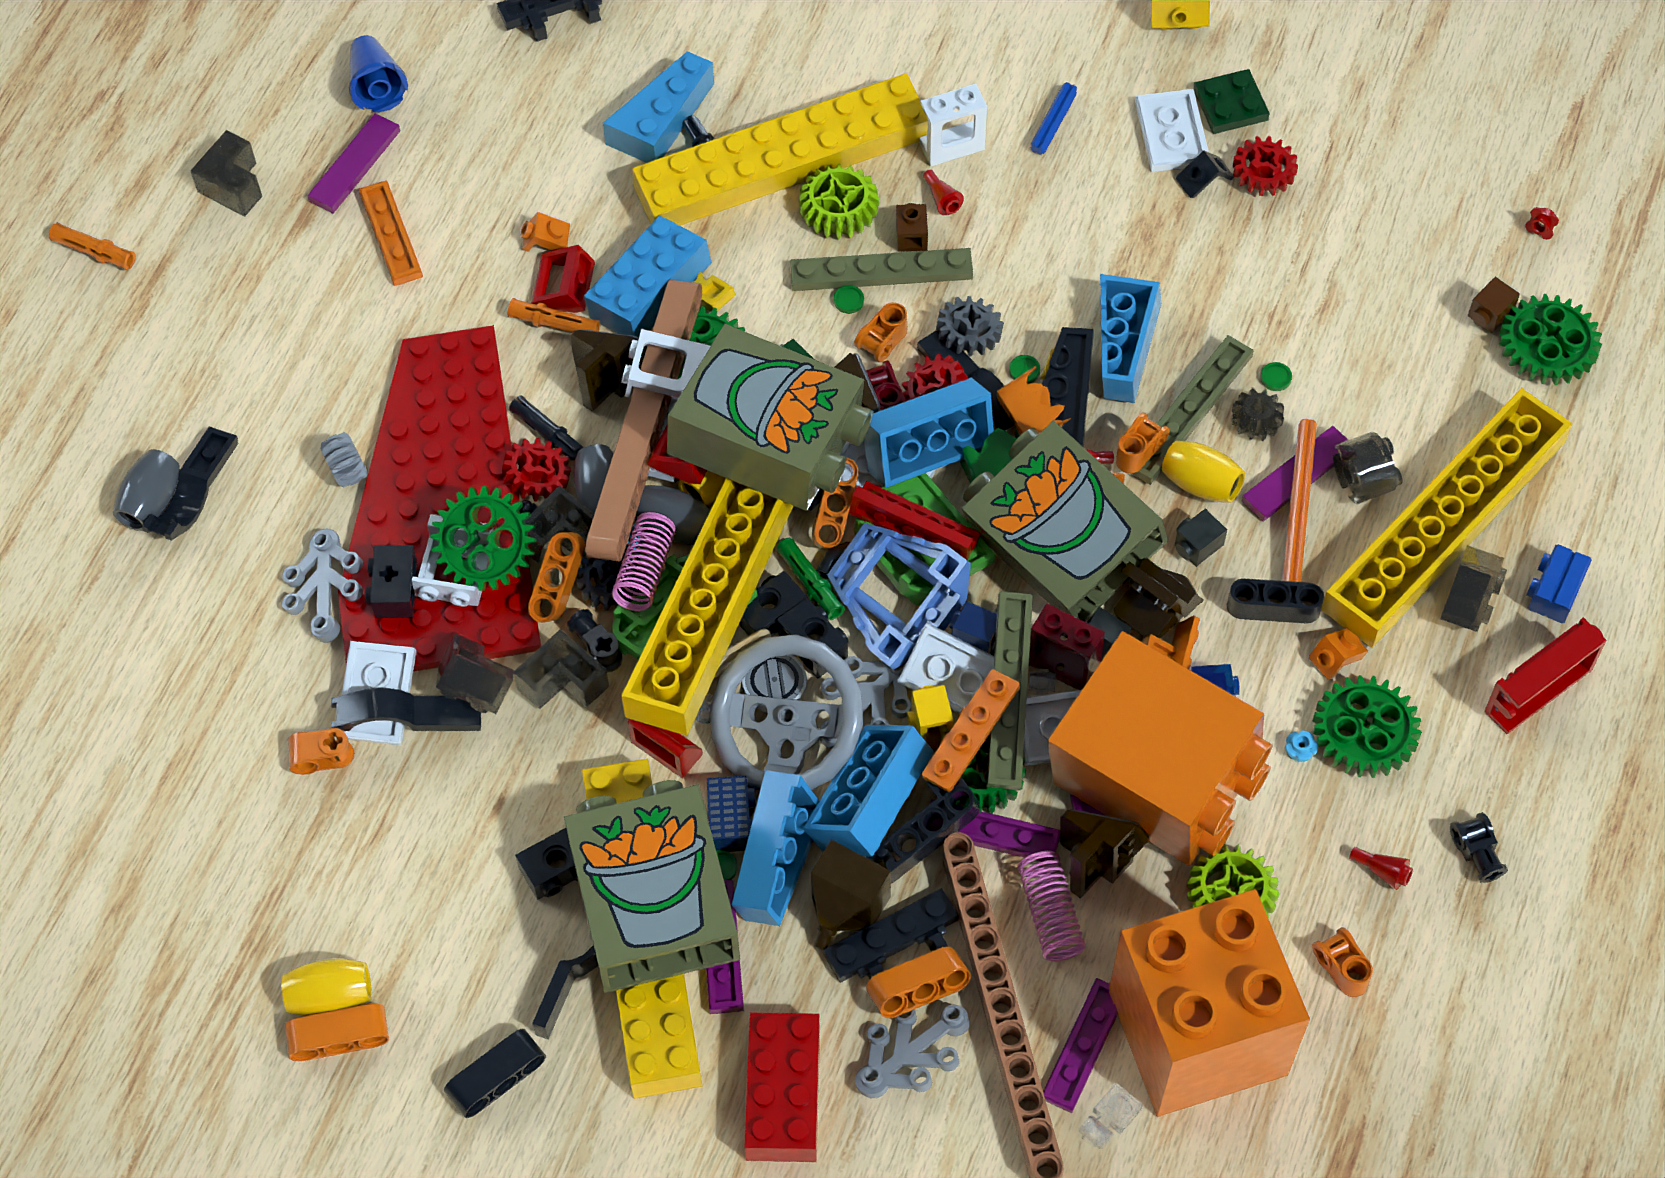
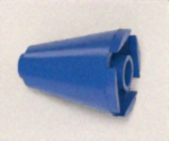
[349,35,408,113]

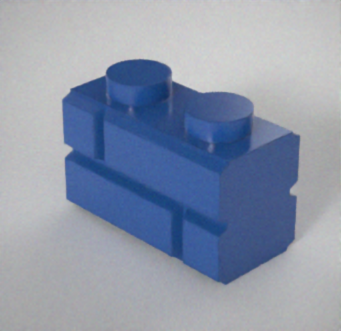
[1526,544,1592,623]

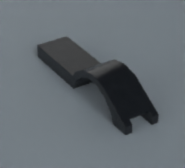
[917,330,1014,432]
[142,426,239,541]
[331,688,481,731]
[532,945,598,1040]

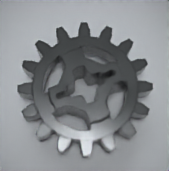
[936,296,1004,356]

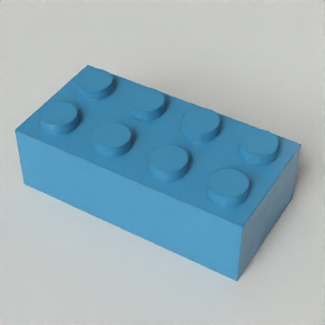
[584,215,712,337]
[864,378,994,488]
[803,725,934,857]

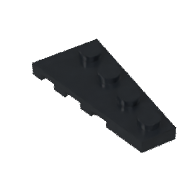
[1042,327,1094,447]

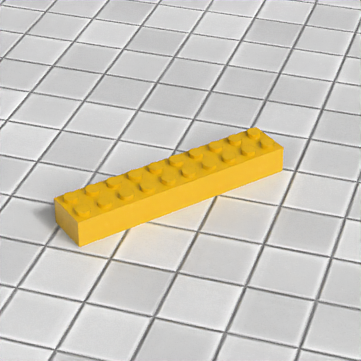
[632,73,927,226]
[1321,387,1573,648]
[621,478,794,736]
[582,758,703,1099]

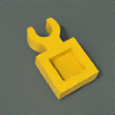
[693,272,736,312]

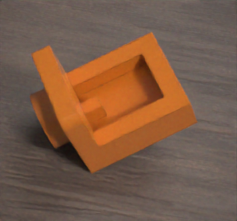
[520,212,570,251]
[1309,628,1368,679]

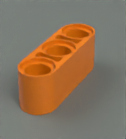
[812,458,858,549]
[528,532,585,623]
[866,947,971,1018]
[285,1003,389,1061]

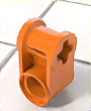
[854,302,908,363]
[1116,412,1170,473]
[288,728,355,775]
[1312,927,1373,997]

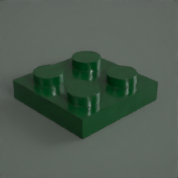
[1193,69,1270,134]

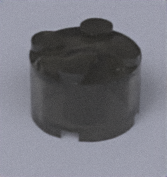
[1333,432,1403,504]

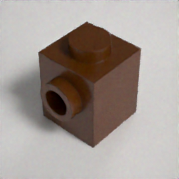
[896,203,928,252]
[1468,276,1520,333]

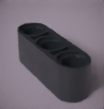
[1227,579,1324,624]
[444,1029,546,1118]

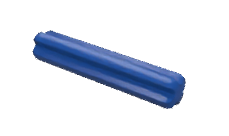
[1030,82,1077,155]

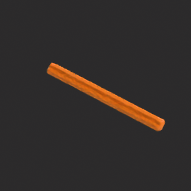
[1282,419,1317,582]

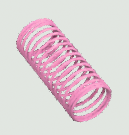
[612,512,676,611]
[1017,851,1086,961]

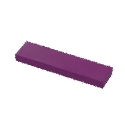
[307,113,400,214]
[1242,426,1355,522]
[928,799,1060,862]
[706,880,744,1014]
[1043,978,1118,1113]

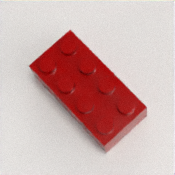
[744,1012,820,1162]

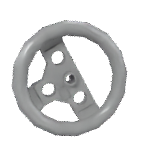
[710,634,863,791]

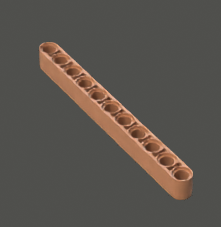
[586,280,702,561]
[943,832,1064,1178]

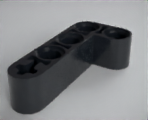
[866,777,980,883]

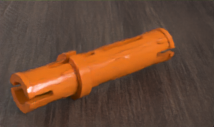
[49,222,136,270]
[507,298,601,333]

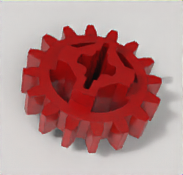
[1232,136,1298,196]
[902,354,968,401]
[502,438,571,502]

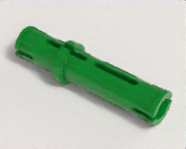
[776,537,845,620]

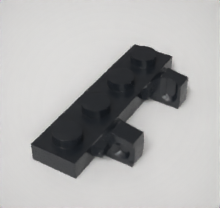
[497,0,602,42]
[823,888,959,983]

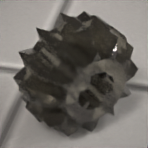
[1231,388,1284,441]

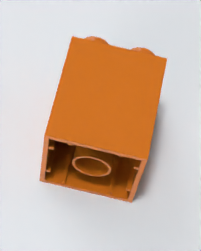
[1048,631,1273,866]
[1109,889,1310,1117]

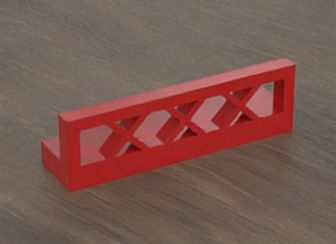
[849,481,981,560]

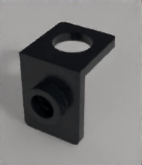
[1176,150,1234,198]

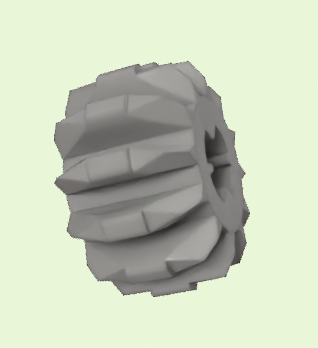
[320,432,367,488]

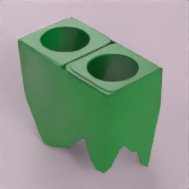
[959,428,1020,483]

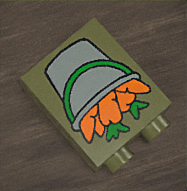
[667,324,873,511]
[961,420,1168,622]
[564,780,740,993]

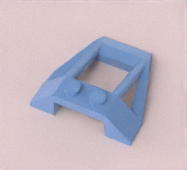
[827,523,971,669]

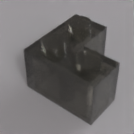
[190,130,262,217]
[525,485,595,563]
[1440,545,1507,632]
[513,629,609,709]
[436,633,514,714]

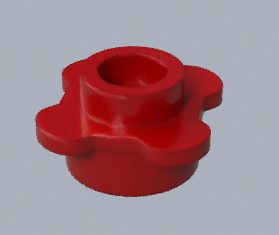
[1525,207,1559,240]

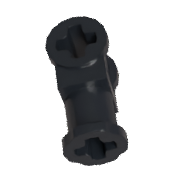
[567,609,623,673]
[1450,812,1508,883]

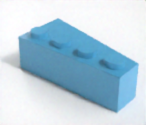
[603,51,714,163]
[1100,274,1162,403]
[732,770,819,927]

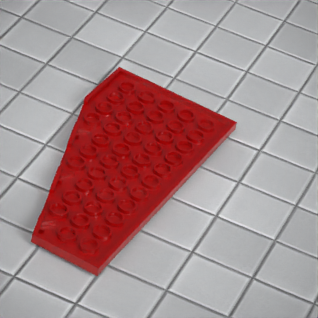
[338,325,542,672]

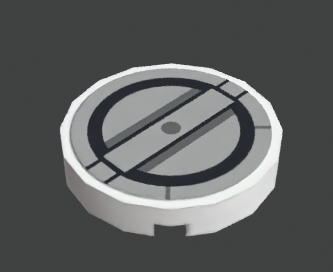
[742,655,807,713]

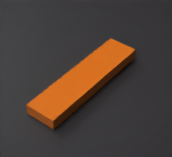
[359,180,423,286]

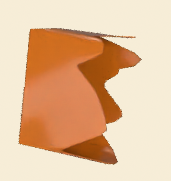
[996,366,1071,434]

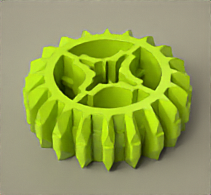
[799,163,879,240]
[1186,844,1279,918]

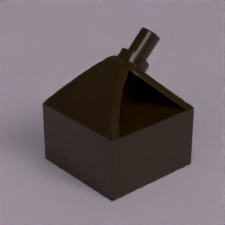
[811,840,891,949]

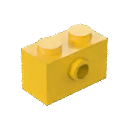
[1151,0,1210,30]
[907,685,953,753]

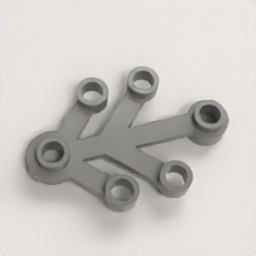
[282,528,363,643]
[820,656,911,749]
[855,1004,970,1098]

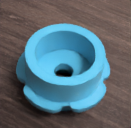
[1285,731,1318,762]

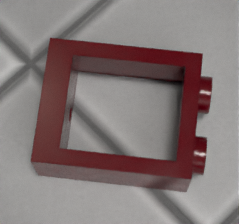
[1029,603,1105,690]

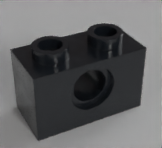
[739,570,808,636]
[777,598,849,679]
[515,828,578,900]

